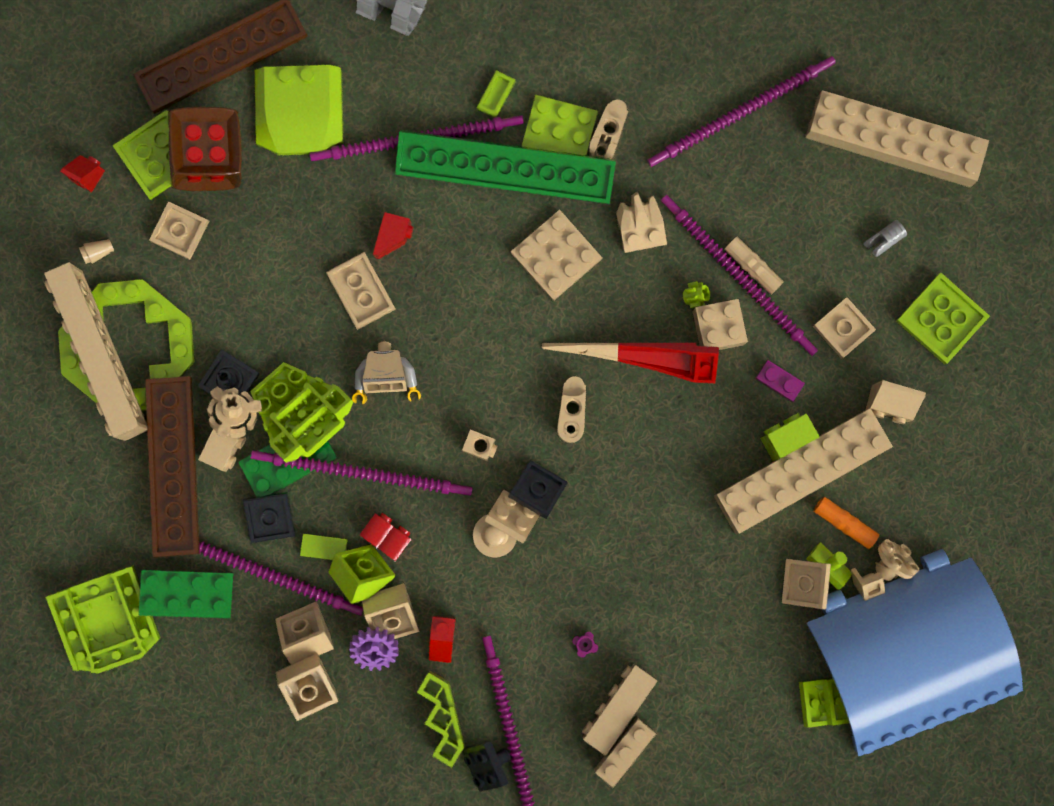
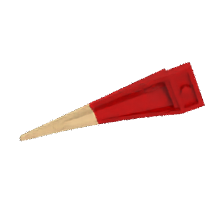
[542,343,719,383]

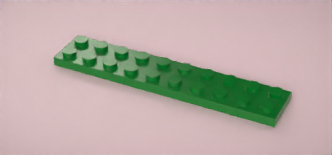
[395,130,616,204]

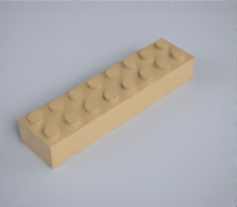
[805,90,989,187]
[44,263,148,441]
[714,408,893,534]

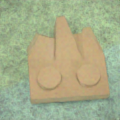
[616,191,667,253]

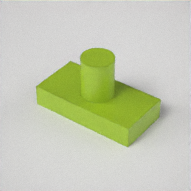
[806,542,852,590]

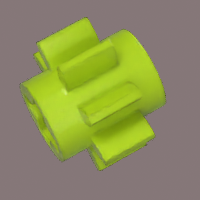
[683,281,710,308]

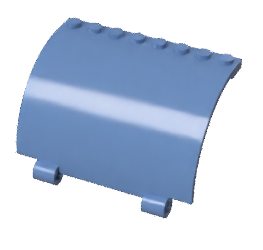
[807,549,1023,757]

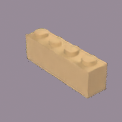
[582,664,657,756]

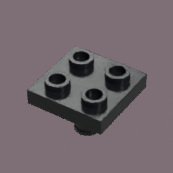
[198,349,260,396]
[462,741,510,792]

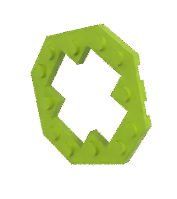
[58,279,195,411]

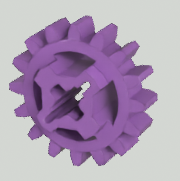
[349,627,399,671]

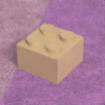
[692,299,748,350]
[276,653,338,721]

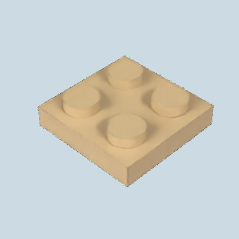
[149,201,209,260]
[813,297,876,359]
[485,490,540,543]
[782,559,831,609]

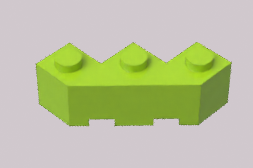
[417,670,464,768]

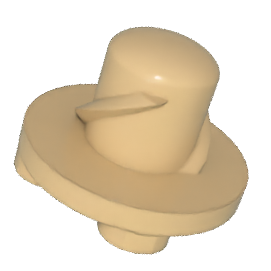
[473,514,517,558]
[875,539,919,581]

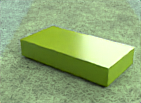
[477,70,515,118]
[300,534,348,560]

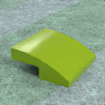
[799,678,849,728]

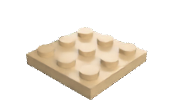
[511,210,602,301]

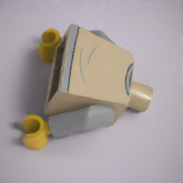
[352,341,421,404]

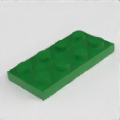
[238,441,337,497]
[138,570,233,618]

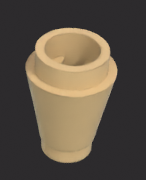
[79,239,114,264]

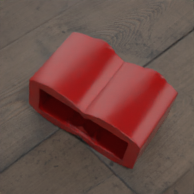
[360,513,412,561]

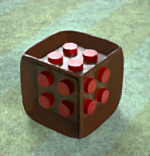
[168,107,242,191]

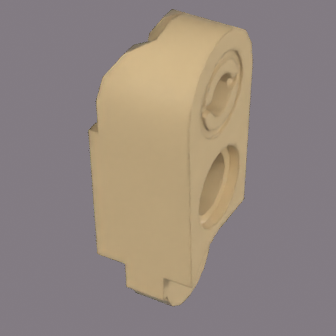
[589,100,628,159]
[557,376,586,443]

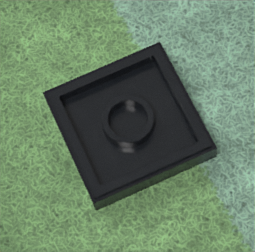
[508,460,568,519]
[243,492,295,543]

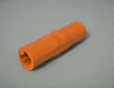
[813,496,879,549]

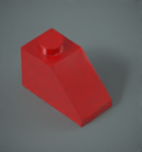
[60,155,105,193]
[373,212,414,259]
[429,616,456,663]

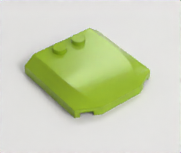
[255,65,343,155]
[46,565,160,673]

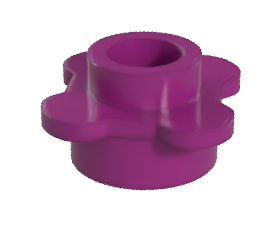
[573,632,598,658]

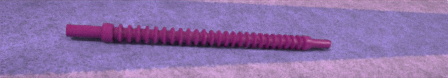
[647,56,836,167]
[310,115,524,161]
[661,195,818,356]
[251,450,472,496]
[199,541,364,616]
[482,635,535,806]

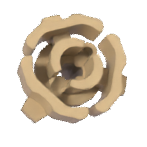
[207,387,262,438]

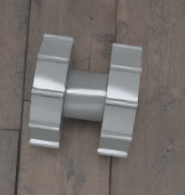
[356,0,427,36]

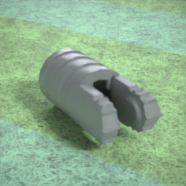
[864,220,907,257]

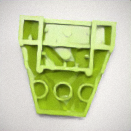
[250,362,353,462]

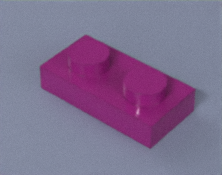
[755,360,805,402]

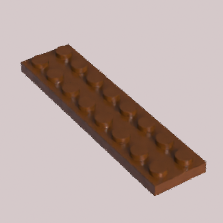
[133,0,308,114]
[145,376,200,557]

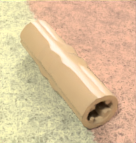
[724,237,784,295]

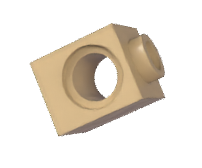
[462,430,498,461]

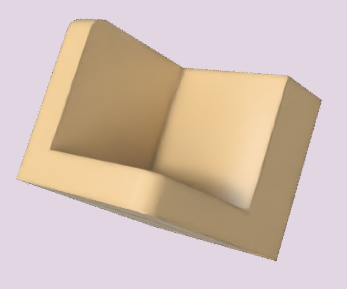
[851,568,885,601]

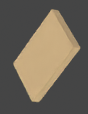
[326,252,395,330]

